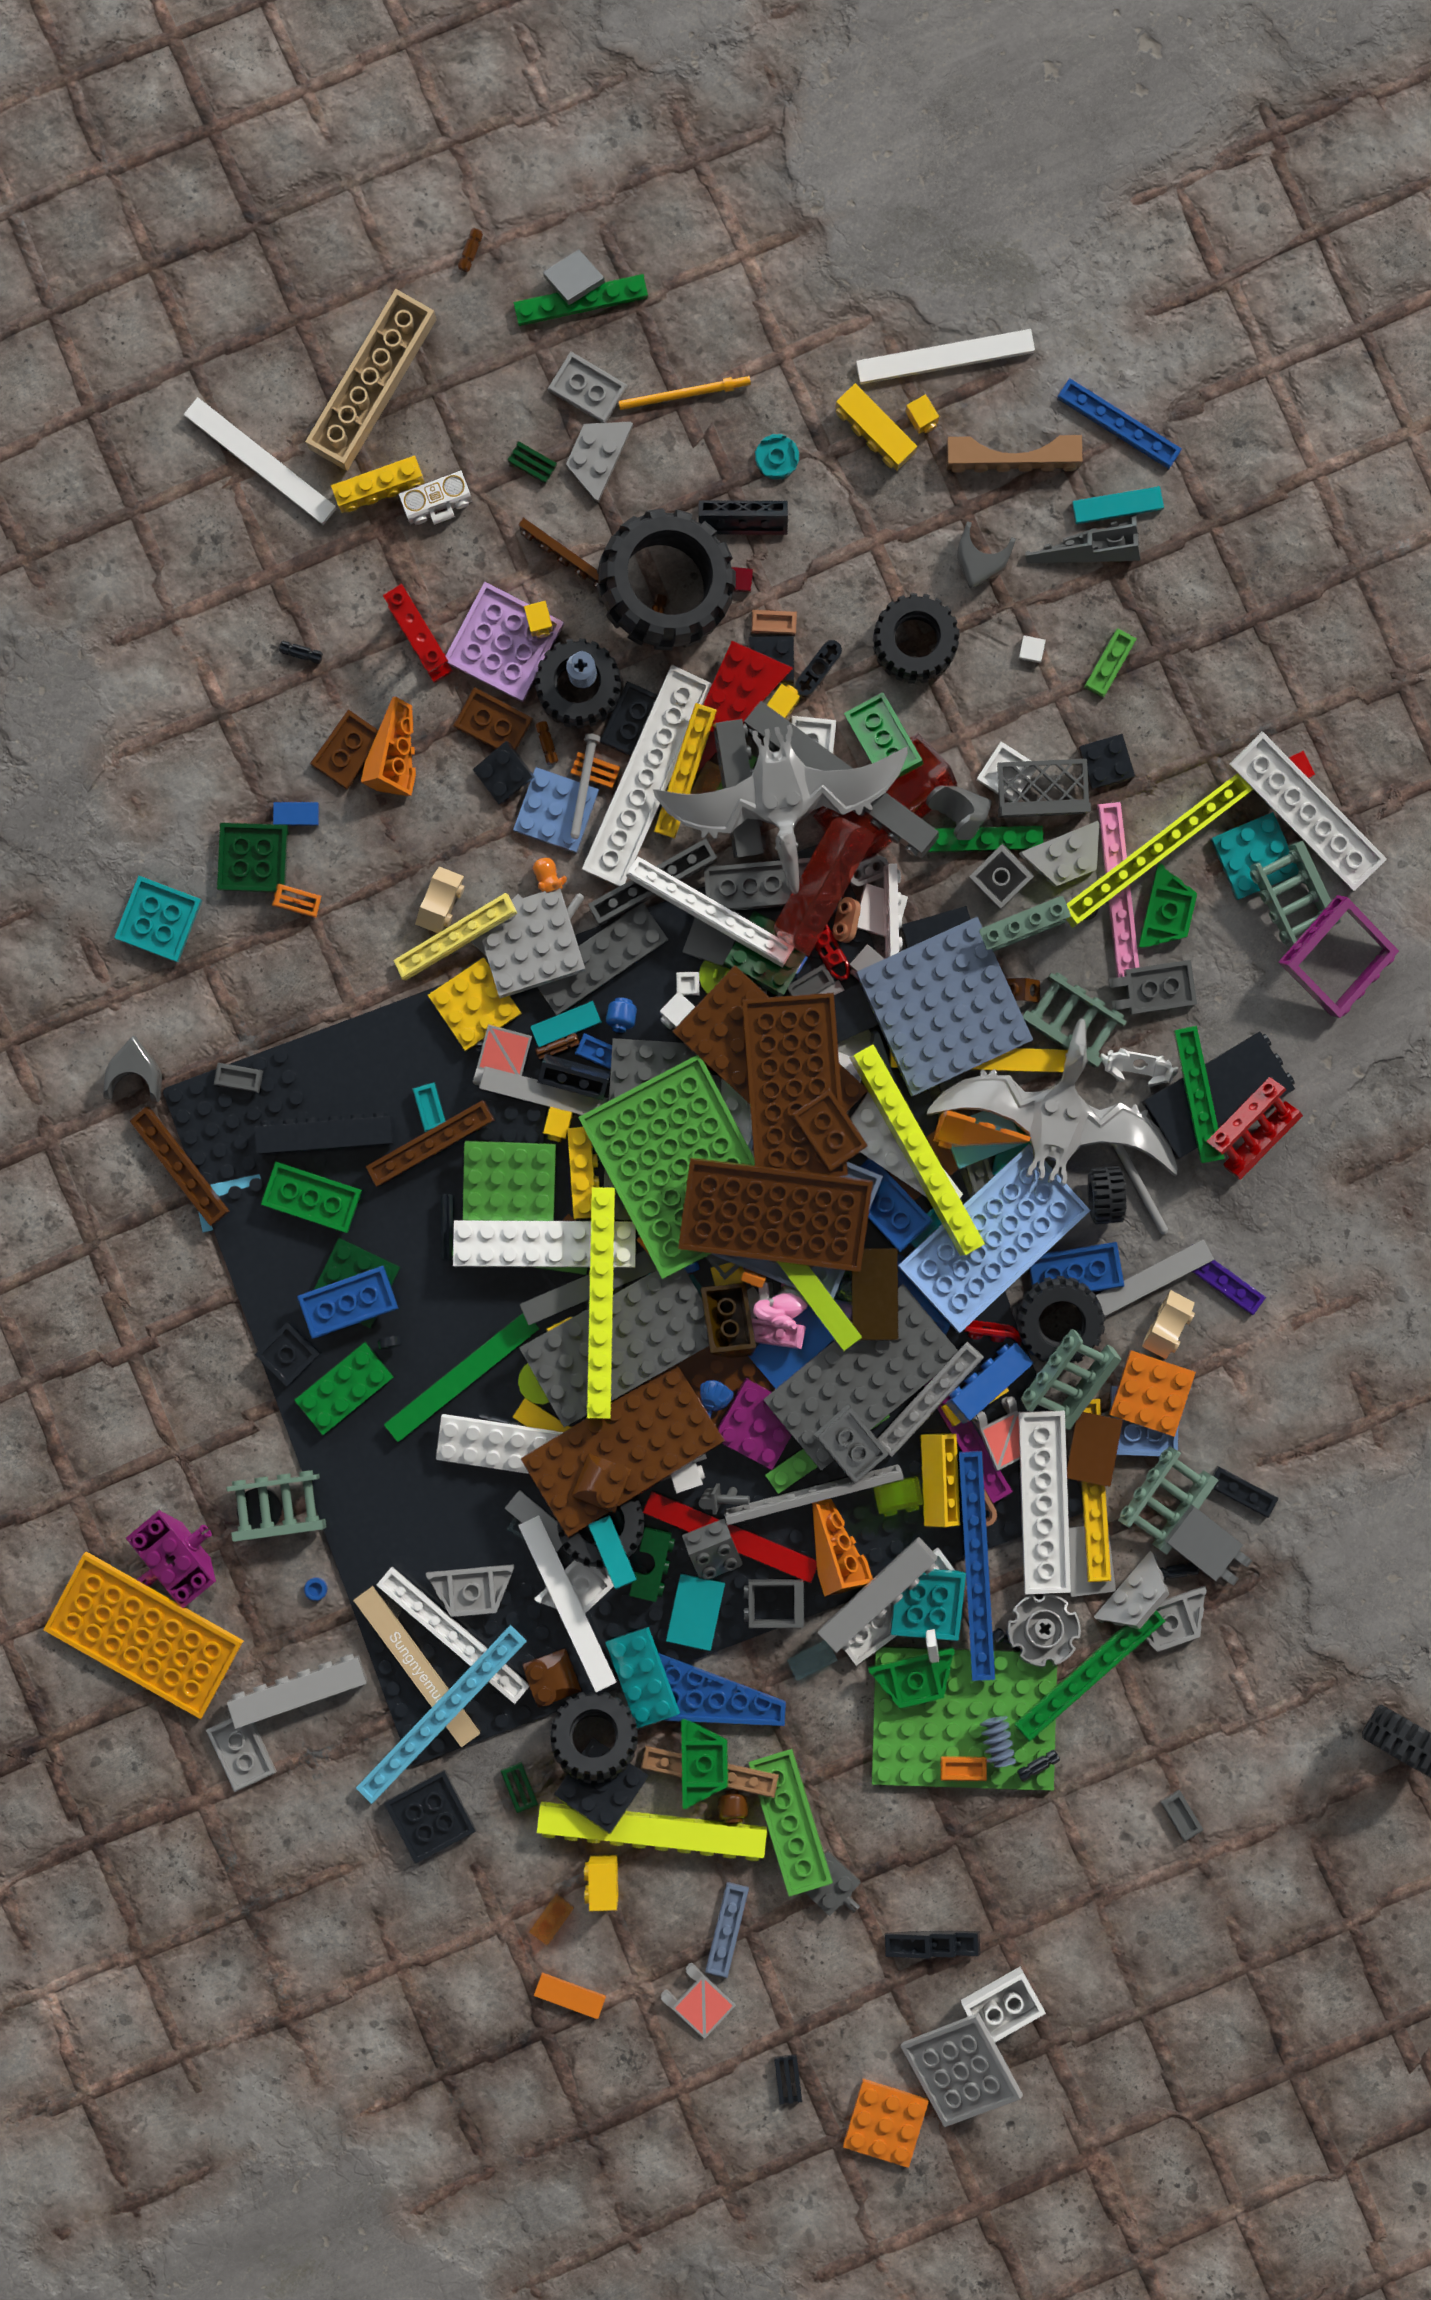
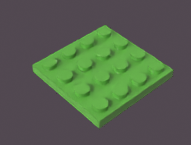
[463,1141,556,1221]

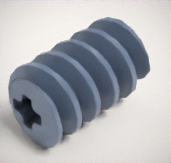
[566,651,597,688]
[980,1716,1016,1767]

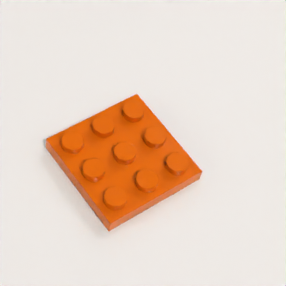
[1109,1350,1196,1437]
[843,2079,929,2168]

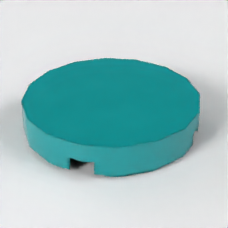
[755,434,799,479]

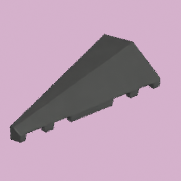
[1025,515,1141,563]

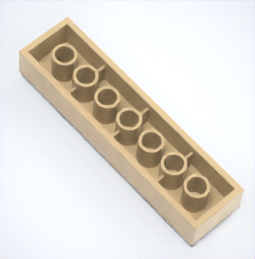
[305,289,437,471]

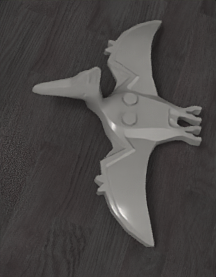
[653,725,908,894]
[927,1018,1177,1186]

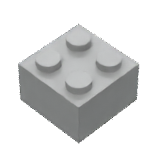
[969,844,1034,908]

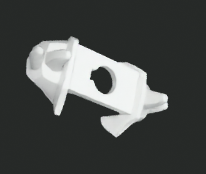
[1100,1048,1178,1087]

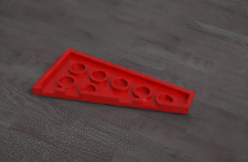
[697,641,793,774]

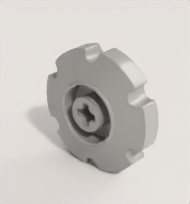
[1007,1593,1081,1667]

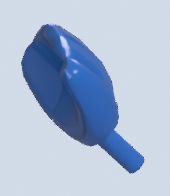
[700,1380,734,1417]

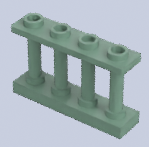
[1249,841,1341,947]
[979,896,1071,952]
[1022,972,1127,1068]
[1021,1329,1122,1430]
[1118,1446,1218,1554]
[226,1470,326,1542]

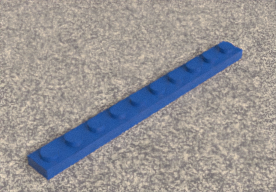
[959,1451,995,1681]

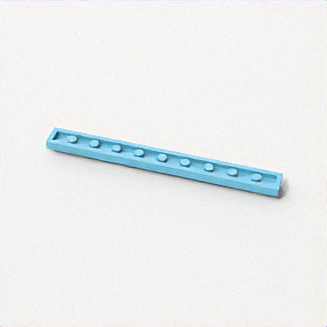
[356,1625,527,1804]

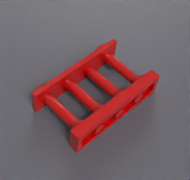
[383,584,453,683]
[1206,1077,1303,1180]

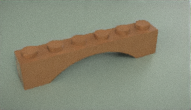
[946,435,1082,473]

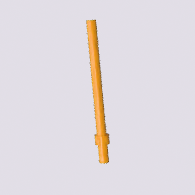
[619,376,751,410]

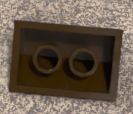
[700,1283,756,1358]

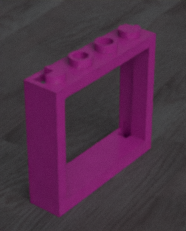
[1278,895,1399,1018]

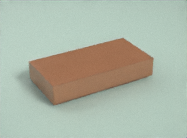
[751,610,797,636]

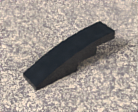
[885,1931,981,1959]

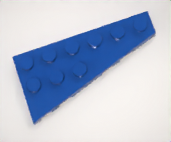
[658,1653,786,1726]

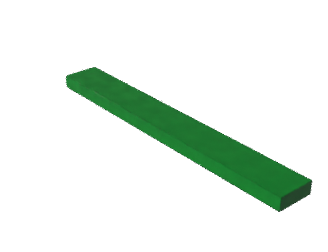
[384,1313,540,1442]
[1014,1610,1166,1742]

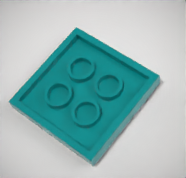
[1211,812,1299,900]
[114,875,203,963]
[890,1569,966,1641]

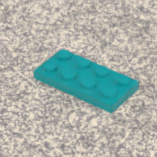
[605,1627,680,1728]

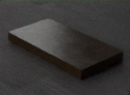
[852,1249,899,1340]

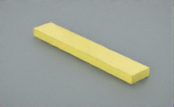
[393,893,518,981]

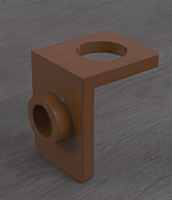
[1006,978,1040,1002]

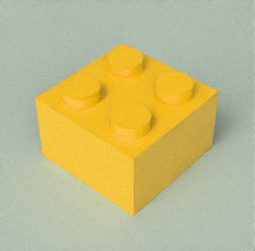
[584,1855,618,1911]

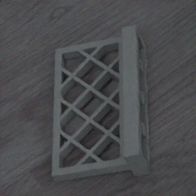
[997,759,1091,818]

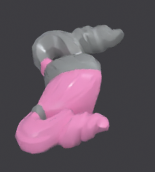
[753,1283,809,1331]

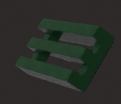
[507,441,557,484]
[500,1761,538,1813]

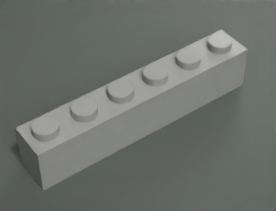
[818,1537,937,1653]
[227,1653,368,1729]

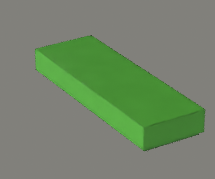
[1084,628,1136,698]

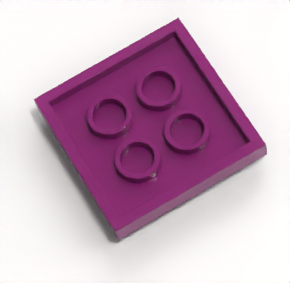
[717,1378,792,1470]

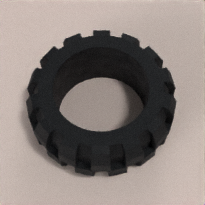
[597,508,736,651]

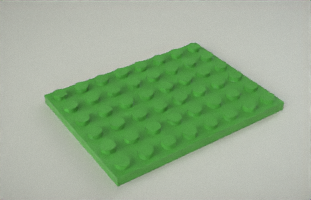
[578,1055,755,1279]
[872,1646,1057,1791]

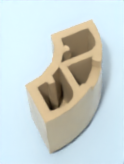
[415,867,465,933]
[1142,1290,1195,1359]

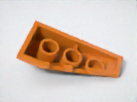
[361,696,416,796]
[933,1110,1031,1149]
[812,1499,873,1596]

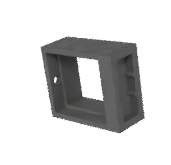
[744,1579,804,1628]

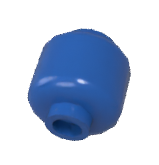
[606,998,637,1033]

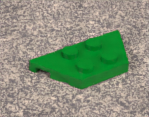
[1138,863,1198,948]
[868,1647,955,1709]
[681,1719,729,1809]

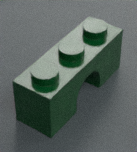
[629,1527,675,1602]

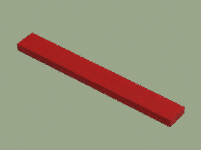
[643,1491,817,1583]

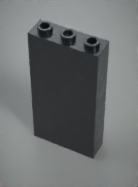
[1142,1031,1295,1159]

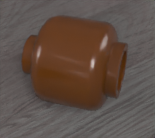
[718,1790,748,1824]

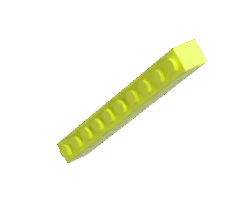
[1066,773,1253,928]
[849,1045,985,1256]
[587,1187,615,1419]
[537,1801,767,1861]

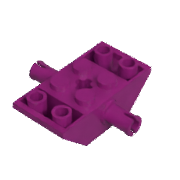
[126,1510,216,1608]

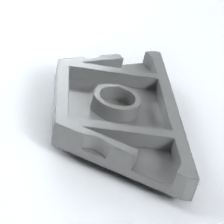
[566,422,633,503]
[1019,821,1099,887]
[1094,1551,1169,1629]
[426,1564,514,1617]
[1145,1586,1206,1652]

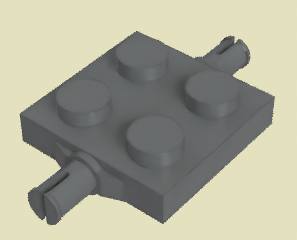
[805,1850,861,1916]

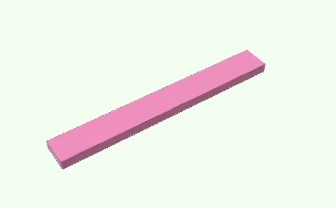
[1097,802,1139,977]

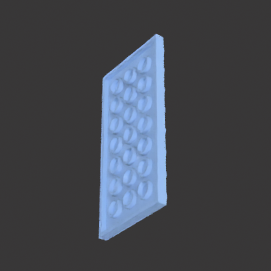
[898,1144,1091,1333]

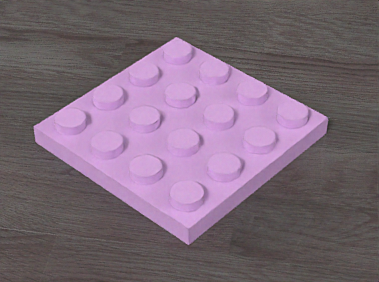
[446,582,564,702]

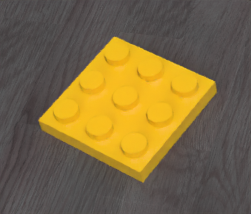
[428,957,522,1051]

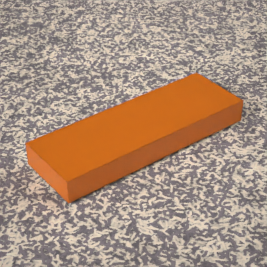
[534,1972,606,2019]

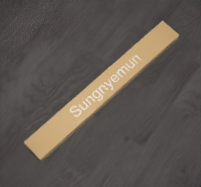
[354,1586,480,1747]

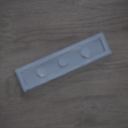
[705,1882,749,1978]

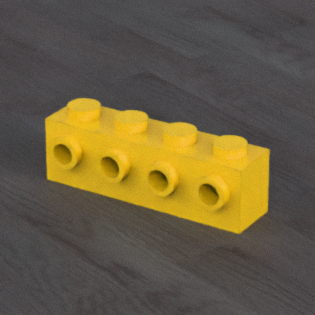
[835,383,918,471]
[331,455,425,513]
[567,1127,600,1219]
[921,1433,960,1527]

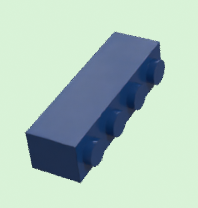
[945,1343,1033,1424]

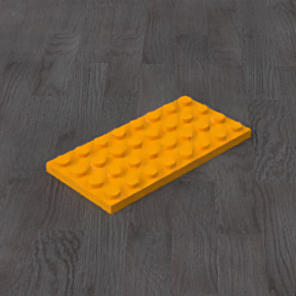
[43,1552,244,1719]

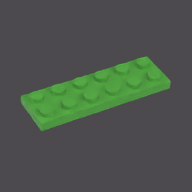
[748,1749,833,1897]

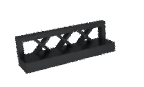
[698,500,788,535]

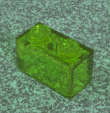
[873,1476,924,1517]

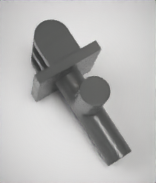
[699,1483,750,1515]

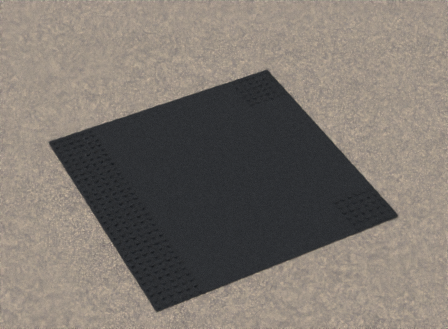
[163,840,1083,1766]

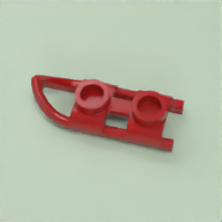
[808,925,850,980]
[965,1320,1022,1346]

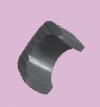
[957,521,1016,589]
[926,786,992,840]
[103,1036,162,1103]

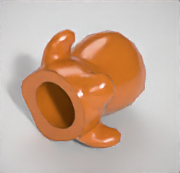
[533,858,567,892]

